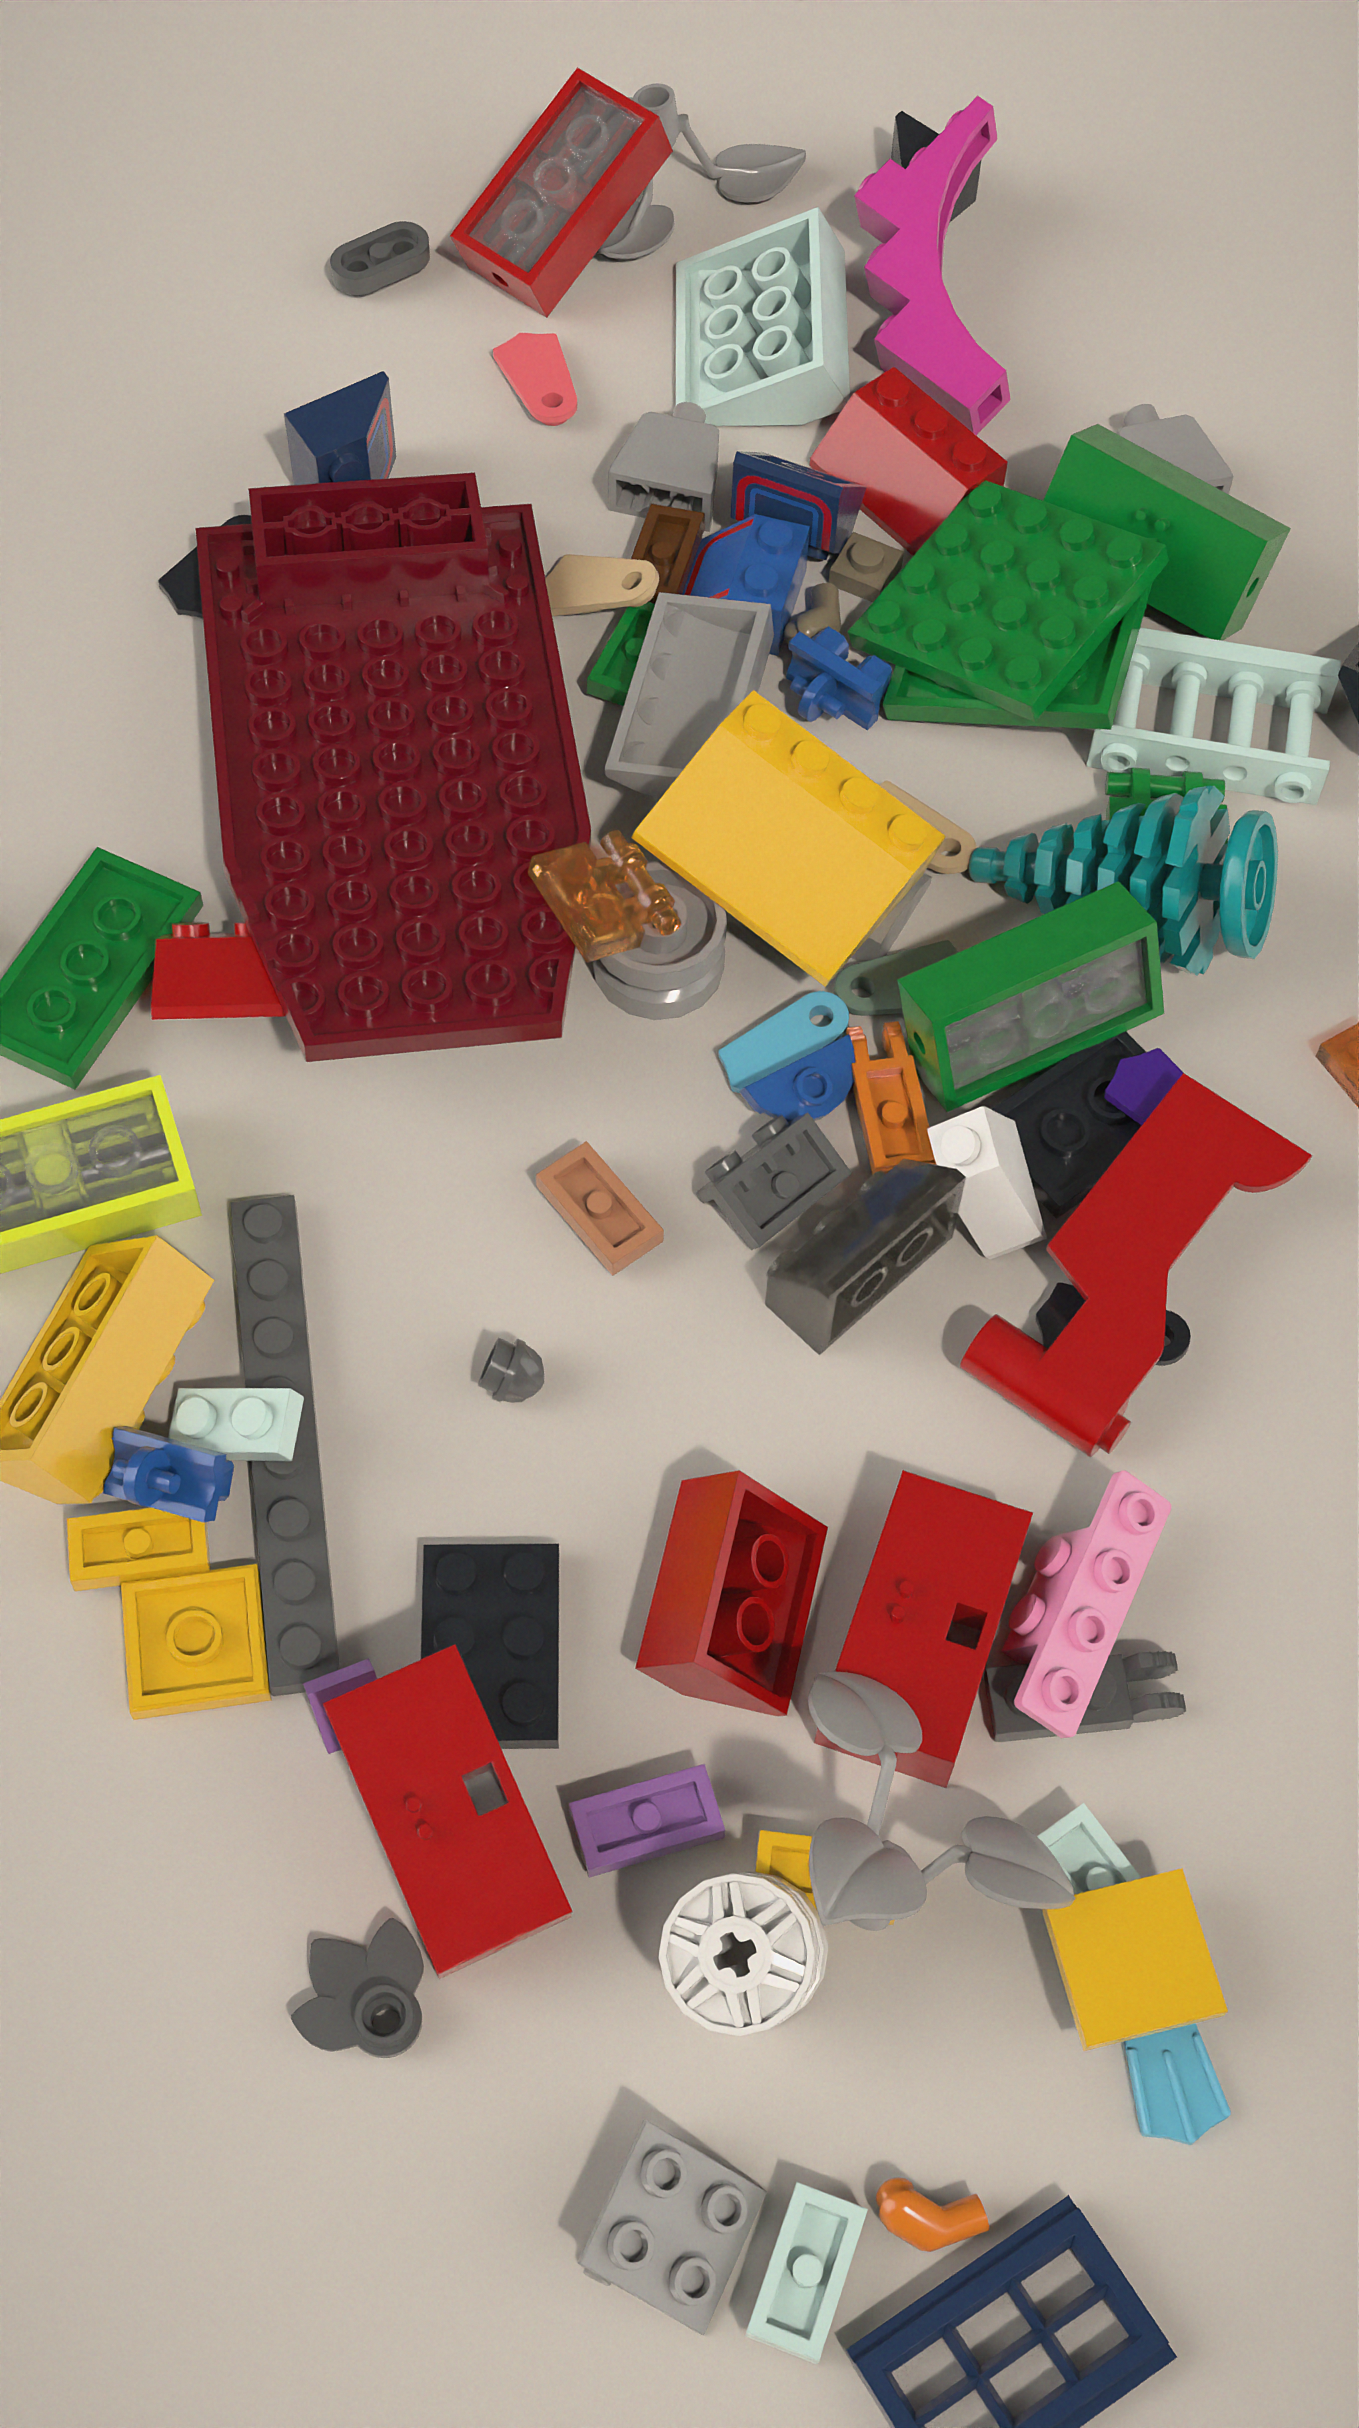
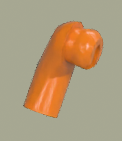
[876,2177,989,2252]

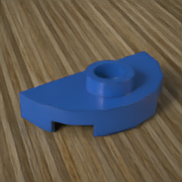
[739,1034,856,1122]

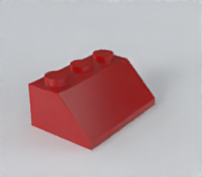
[809,367,1008,556]
[151,921,286,1020]
[635,1470,828,1716]

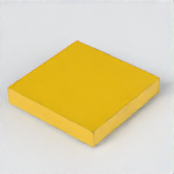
[121,1564,272,1720]
[1042,1868,1228,2051]

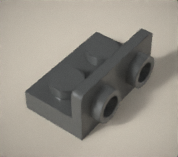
[696,1112,852,1250]

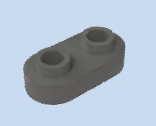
[330,221,430,296]

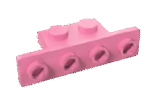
[1002,1471,1171,1738]

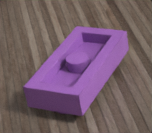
[569,1764,725,1878]

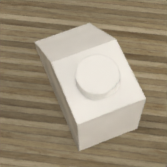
[927,1106,1047,1260]

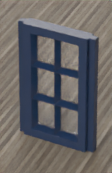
[845,2195,1177,2428]

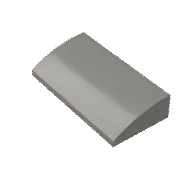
[604,592,774,799]

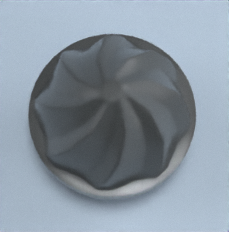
[478,1338,544,1403]

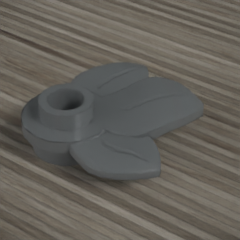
[291,1918,424,2058]

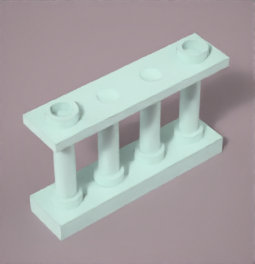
[1087,627,1341,805]

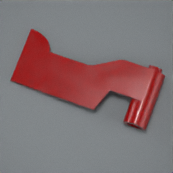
[960,1073,1312,1457]

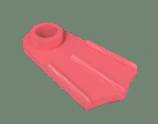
[493,333,577,426]

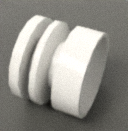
[659,1871,829,2036]

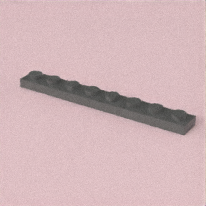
[230,1195,340,1696]

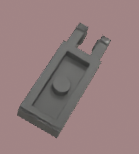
[984,1651,1186,1742]

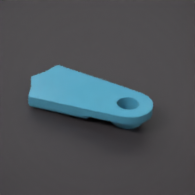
[719,991,849,1093]
[1124,2023,1231,2145]

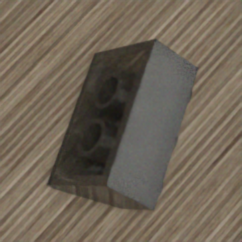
[765,1159,966,1355]

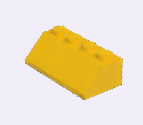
[0,1235,214,1504]

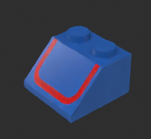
[682,514,810,656]

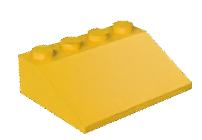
[632,690,946,987]

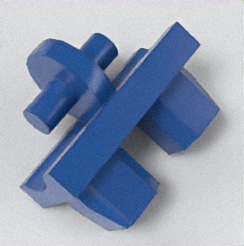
[786,626,892,731]
[103,1426,234,1523]

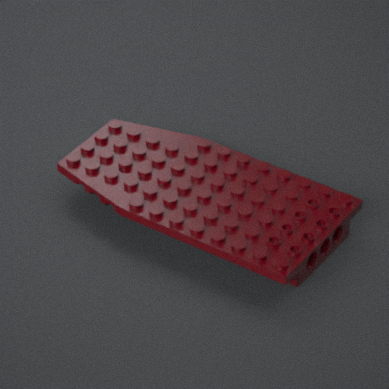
[195,472,591,1062]

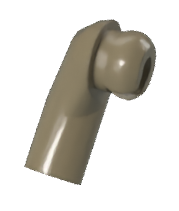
[783,583,841,647]

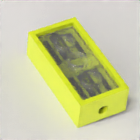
[0,1075,202,1274]

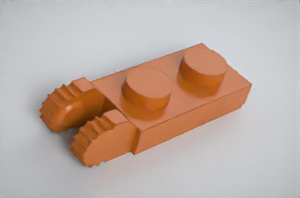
[845,1021,937,1183]

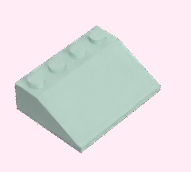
[676,207,850,426]

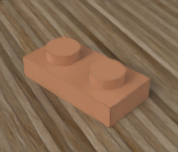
[536,1141,664,1276]

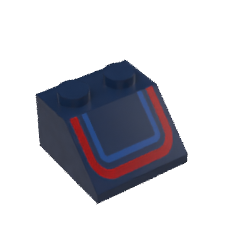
[284,371,397,485]
[730,451,867,560]

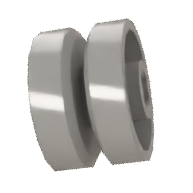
[592,861,727,1020]

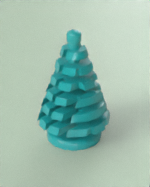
[969,786,1278,976]

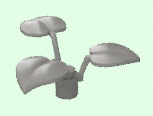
[597,83,806,259]
[808,1671,1076,1931]

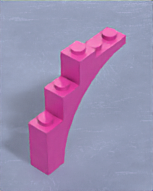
[854,95,1011,435]

